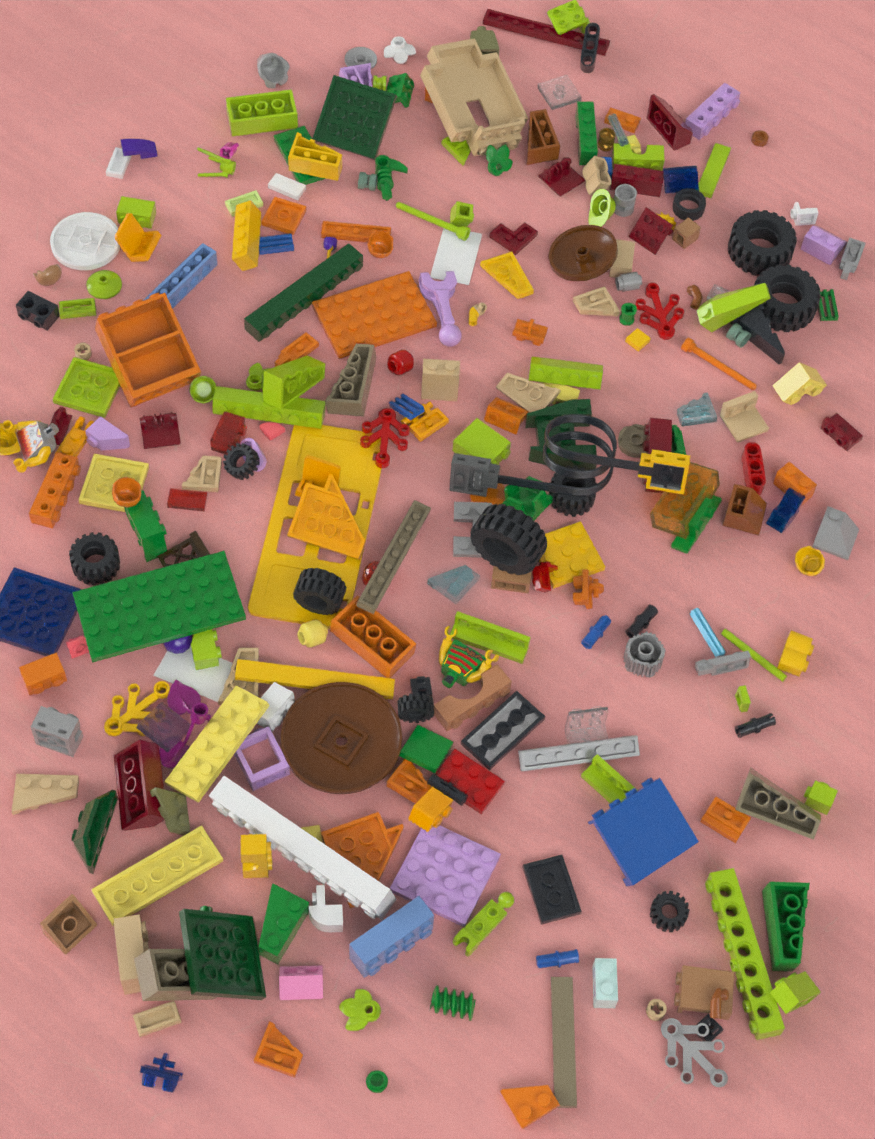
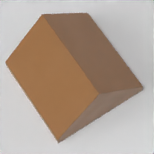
[39,894,97,955]

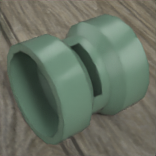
[358,172,378,191]
[726,323,751,348]

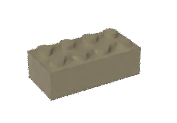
[134,949,217,1001]

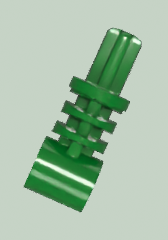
[375,155,408,201]

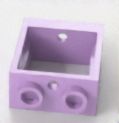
[234,726,290,791]

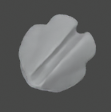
[257,53,290,88]

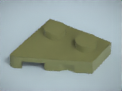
[150,787,190,835]

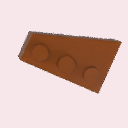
[526,109,560,165]

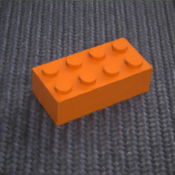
[330,595,416,678]

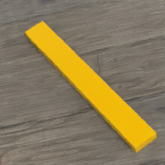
[235,659,395,700]

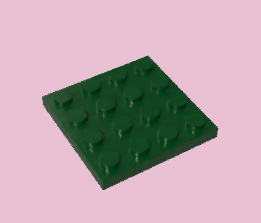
[312,75,397,160]
[179,909,266,1000]

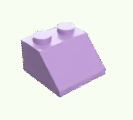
[801,225,847,265]

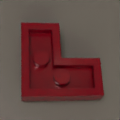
[489,222,538,255]

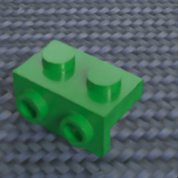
[386,73,414,108]

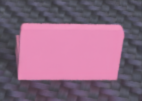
[279,965,323,1000]

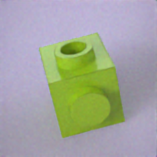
[450,201,474,227]
[803,780,838,815]

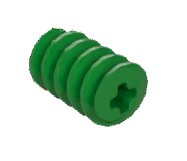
[429,985,476,1021]

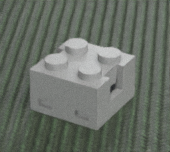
[31,706,83,757]

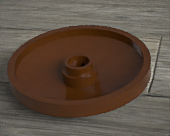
[548,225,618,282]

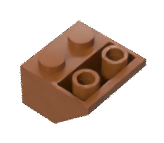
[722,484,767,535]

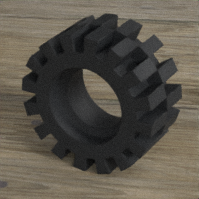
[223,443,260,480]
[397,693,434,723]
[650,891,690,932]

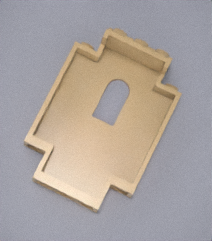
[420,38,528,156]

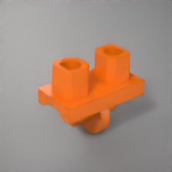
[512,319,548,346]
[573,569,604,609]

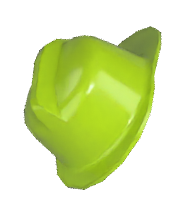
[588,189,616,227]

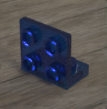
[663,165,699,194]

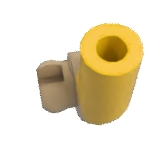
[469,302,487,326]

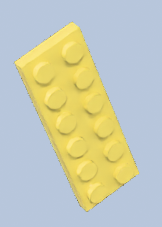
[164,686,269,803]
[91,825,223,926]

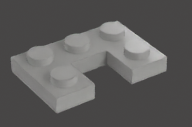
[453,502,492,558]

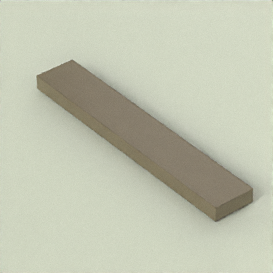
[551,977,577,1108]

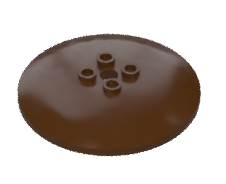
[281,682,402,794]

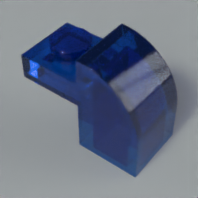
[766,488,806,533]

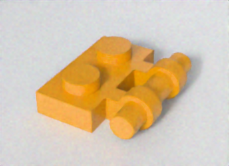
[401,401,449,442]

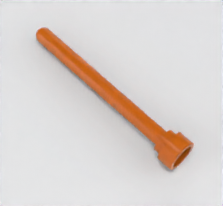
[681,337,757,390]

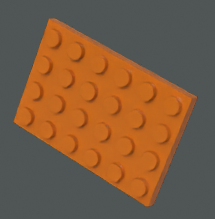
[312,271,437,359]

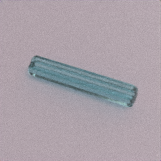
[608,114,629,147]

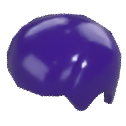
[163,635,193,654]

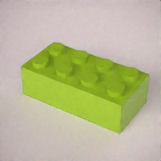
[226,89,298,136]

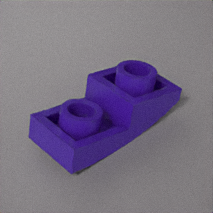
[120,139,158,159]

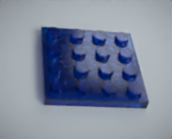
[0,567,82,656]

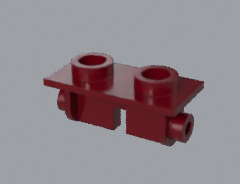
[50,407,73,446]

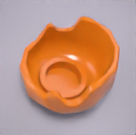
[367,230,394,259]
[112,477,141,508]

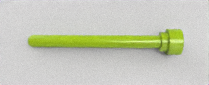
[396,202,471,241]

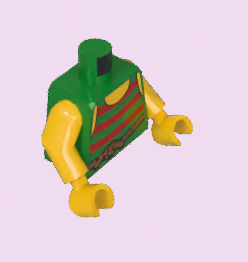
[439,626,499,688]

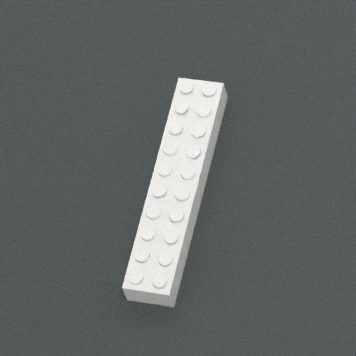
[209,776,397,920]

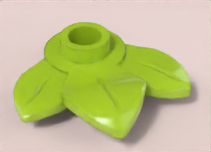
[246,363,270,390]
[339,989,381,1031]

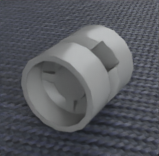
[614,184,637,217]

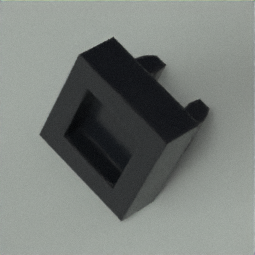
[410,676,432,697]
[697,1013,724,1042]

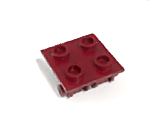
[538,157,585,197]
[628,207,674,255]
[139,412,181,449]

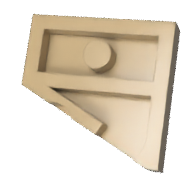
[573,286,620,316]
[182,456,222,492]

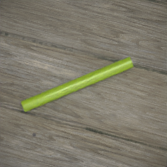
[721,628,787,682]

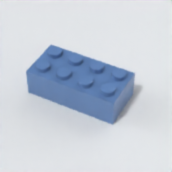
[349,896,434,978]

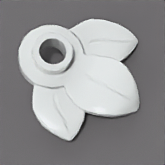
[384,36,416,64]

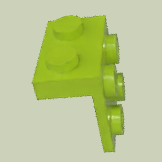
[547,0,590,35]

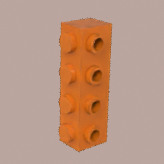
[29,452,81,529]

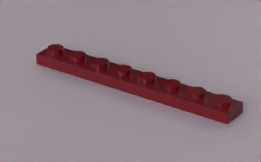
[483,9,610,56]

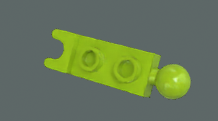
[453,892,515,957]

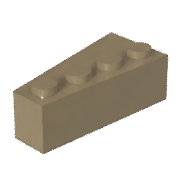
[325,343,376,416]
[735,767,821,840]

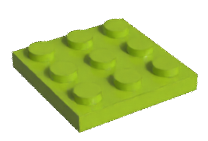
[53,357,120,418]

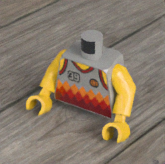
[3,420,59,473]

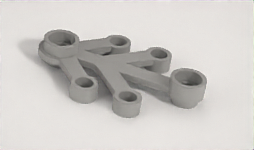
[661,1018,728,1087]

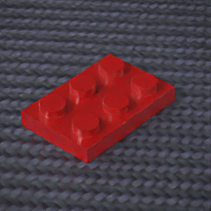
[436,749,505,815]

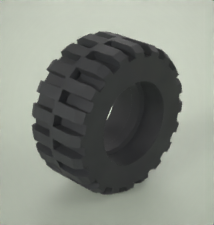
[728,210,797,276]
[754,264,821,332]
[470,504,547,575]

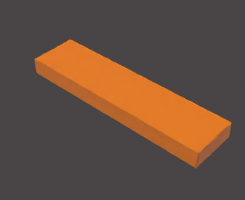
[321,221,391,242]

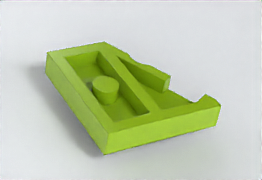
[441,136,471,166]

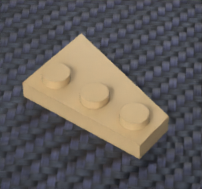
[496,373,561,413]

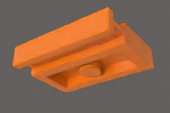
[700,797,751,844]

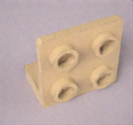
[720,391,769,442]

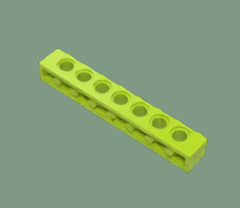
[705,868,785,1040]

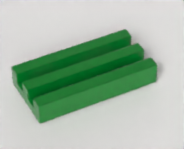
[818,289,839,321]

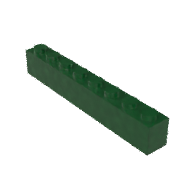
[244,243,363,342]

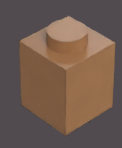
[672,218,701,249]

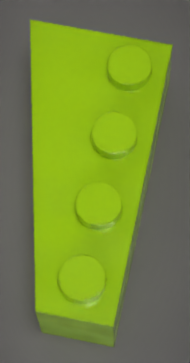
[263,356,325,410]

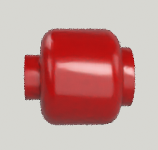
[387,349,414,376]

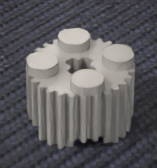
[623,631,666,678]

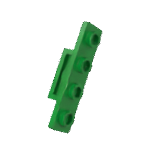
[671,493,722,554]

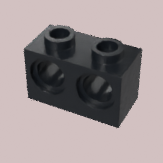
[16,291,60,331]

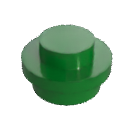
[366,1070,388,1093]

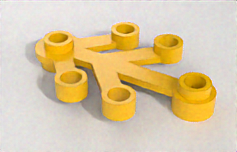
[104,681,170,736]

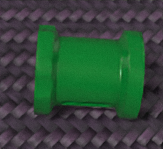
[619,303,637,326]

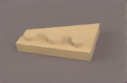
[218,648,259,705]
[12,774,79,815]

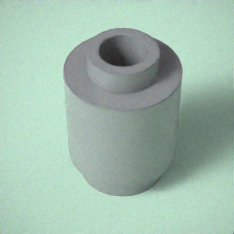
[615,272,642,292]

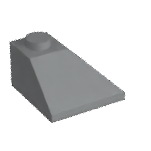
[812,506,859,560]

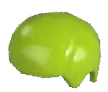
[189,375,217,404]

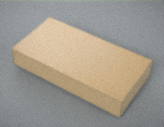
[133,1000,182,1037]

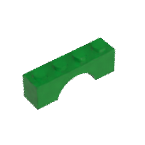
[575,101,598,165]

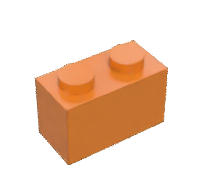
[773,461,817,507]
[19,652,67,696]

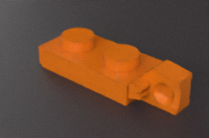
[274,332,319,367]

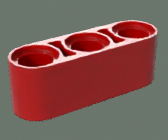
[741,442,766,496]

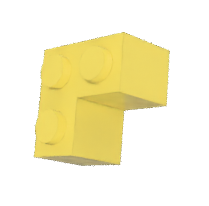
[773,362,827,405]

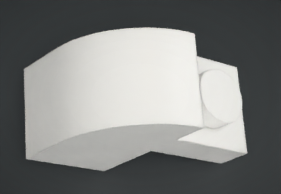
[308,885,343,933]

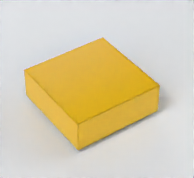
[625,328,651,352]

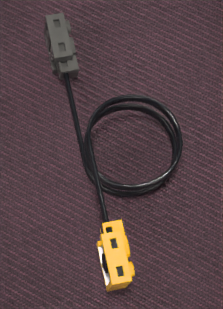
[449,414,691,497]

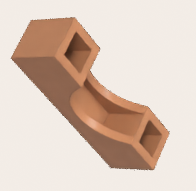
[434,664,512,731]

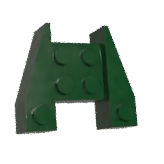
[525,399,597,470]

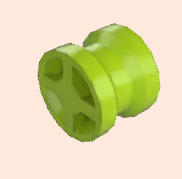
[373,75,387,91]

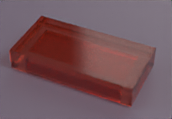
[167,488,208,512]

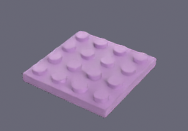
[390,825,501,927]

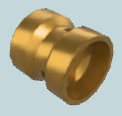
[597,128,616,152]

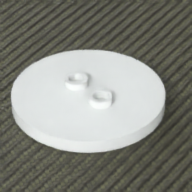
[50,212,120,270]

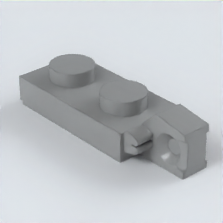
[839,238,866,280]
[695,651,751,676]

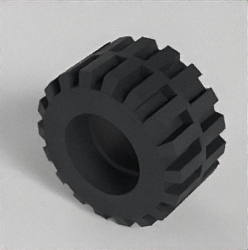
[549,465,597,517]
[69,532,120,585]
[293,568,347,615]

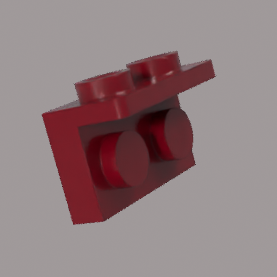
[821,413,863,451]

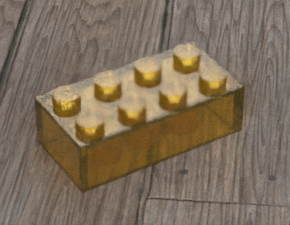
[650,462,720,539]

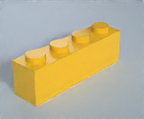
[232,200,261,271]

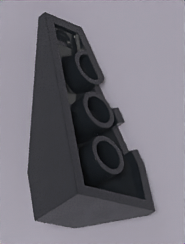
[730,304,785,364]

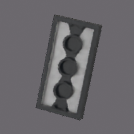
[461,691,545,771]

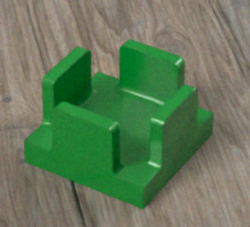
[502,476,553,521]

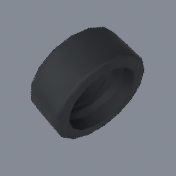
[673,188,706,221]

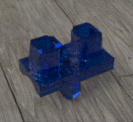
[140,1053,184,1093]

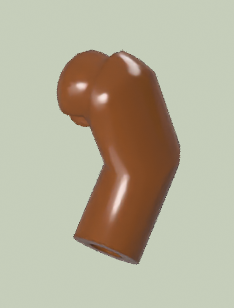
[687,285,703,310]
[710,987,729,1019]

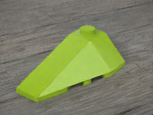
[697,283,770,332]

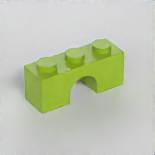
[612,143,665,171]

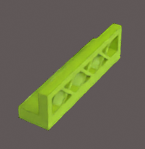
[450,611,531,664]
[581,754,637,803]

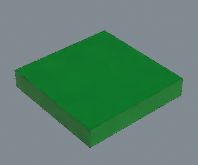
[399,725,453,773]

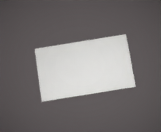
[430,228,482,285]
[153,647,233,702]

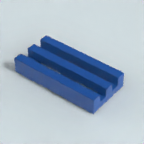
[259,234,294,255]
[389,394,425,420]

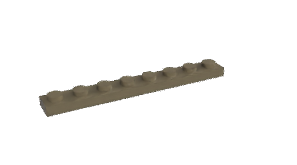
[356,500,431,614]

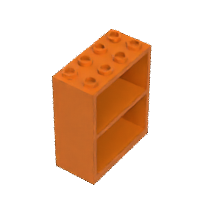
[95,293,201,408]

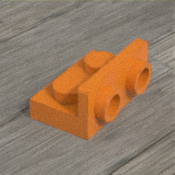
[484,397,529,435]

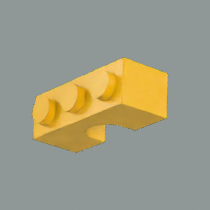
[241,834,273,878]

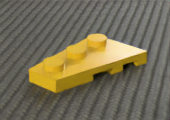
[480,252,534,299]

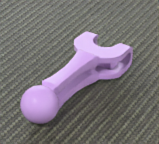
[419,271,462,347]

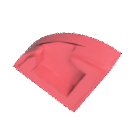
[259,422,285,441]

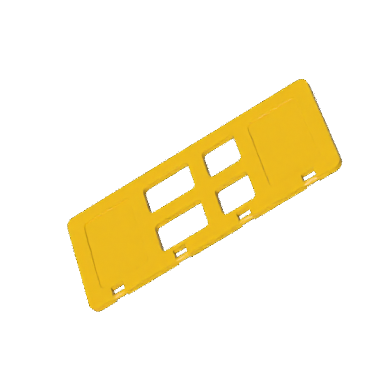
[248,425,384,629]

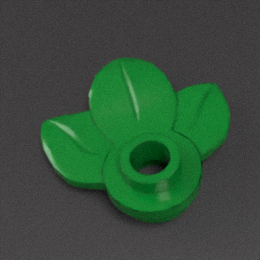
[486,144,513,176]

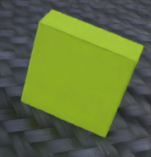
[735,685,751,712]

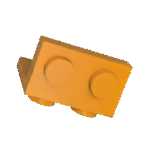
[115,213,162,262]
[295,455,341,497]

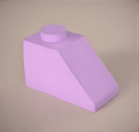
[85,416,130,451]

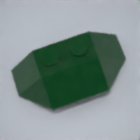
[72,790,118,874]

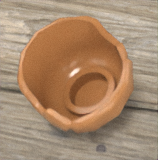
[33,264,62,286]

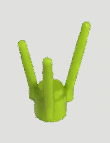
[197,147,236,178]

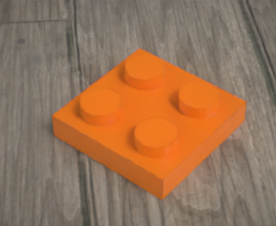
[261,196,307,235]

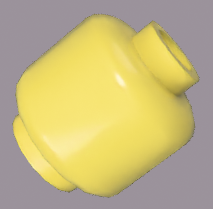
[297,620,328,648]

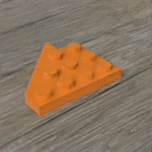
[321,812,404,909]

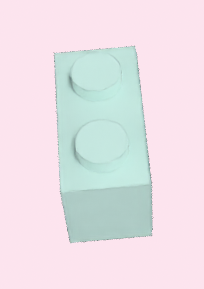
[592,958,618,1009]

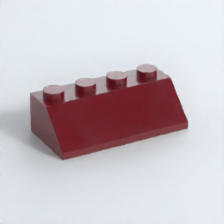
[114,739,164,831]

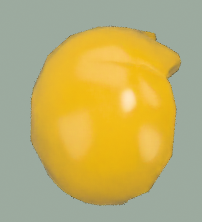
[795,546,825,576]

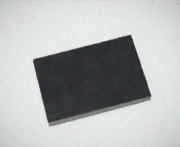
[522,855,582,925]

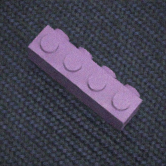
[685,83,740,140]

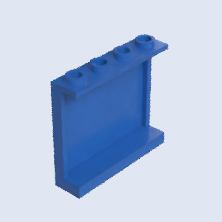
[588,777,699,886]

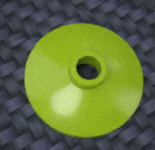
[86,270,122,299]

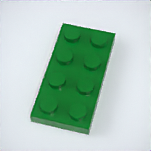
[274,126,326,185]

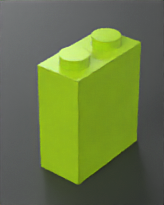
[452,418,511,465]

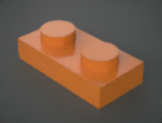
[604,107,641,134]

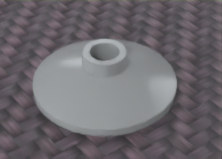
[345,47,377,70]

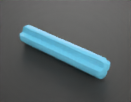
[690,608,726,657]

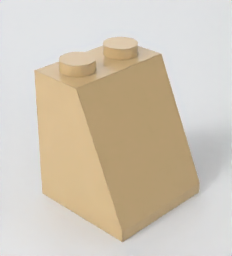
[421,359,460,401]

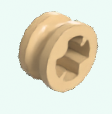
[74,343,92,360]
[646,999,667,1021]

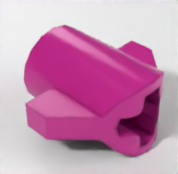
[218,142,239,159]

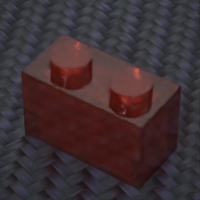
[210,411,247,455]

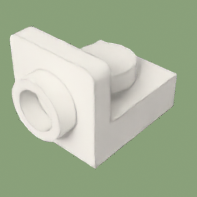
[790,202,819,226]

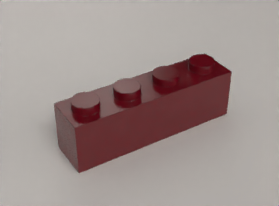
[642,417,672,494]

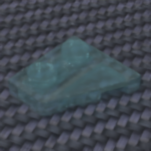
[677,392,717,427]
[427,565,480,605]

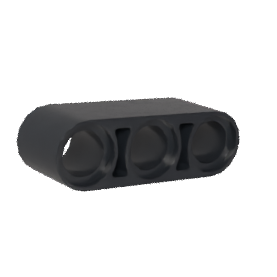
[580,23,600,73]

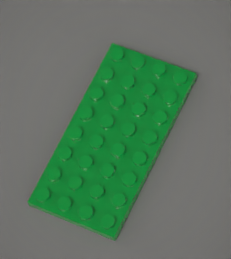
[72,551,246,663]

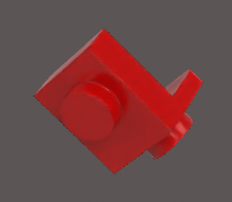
[532,561,558,593]

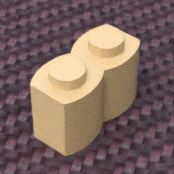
[583,156,611,196]

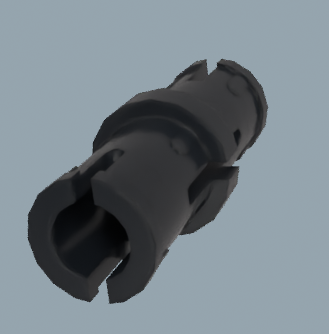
[625,604,658,638]
[735,713,776,738]
[427,773,468,806]

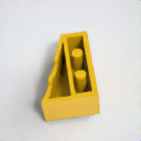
[288,132,342,181]

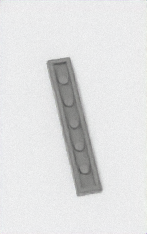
[518,735,640,771]

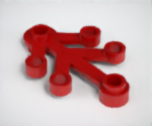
[635,282,685,340]
[360,408,410,469]

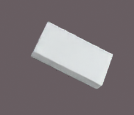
[106,147,131,179]
[268,173,306,201]

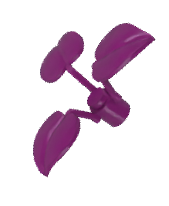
[159,680,211,769]

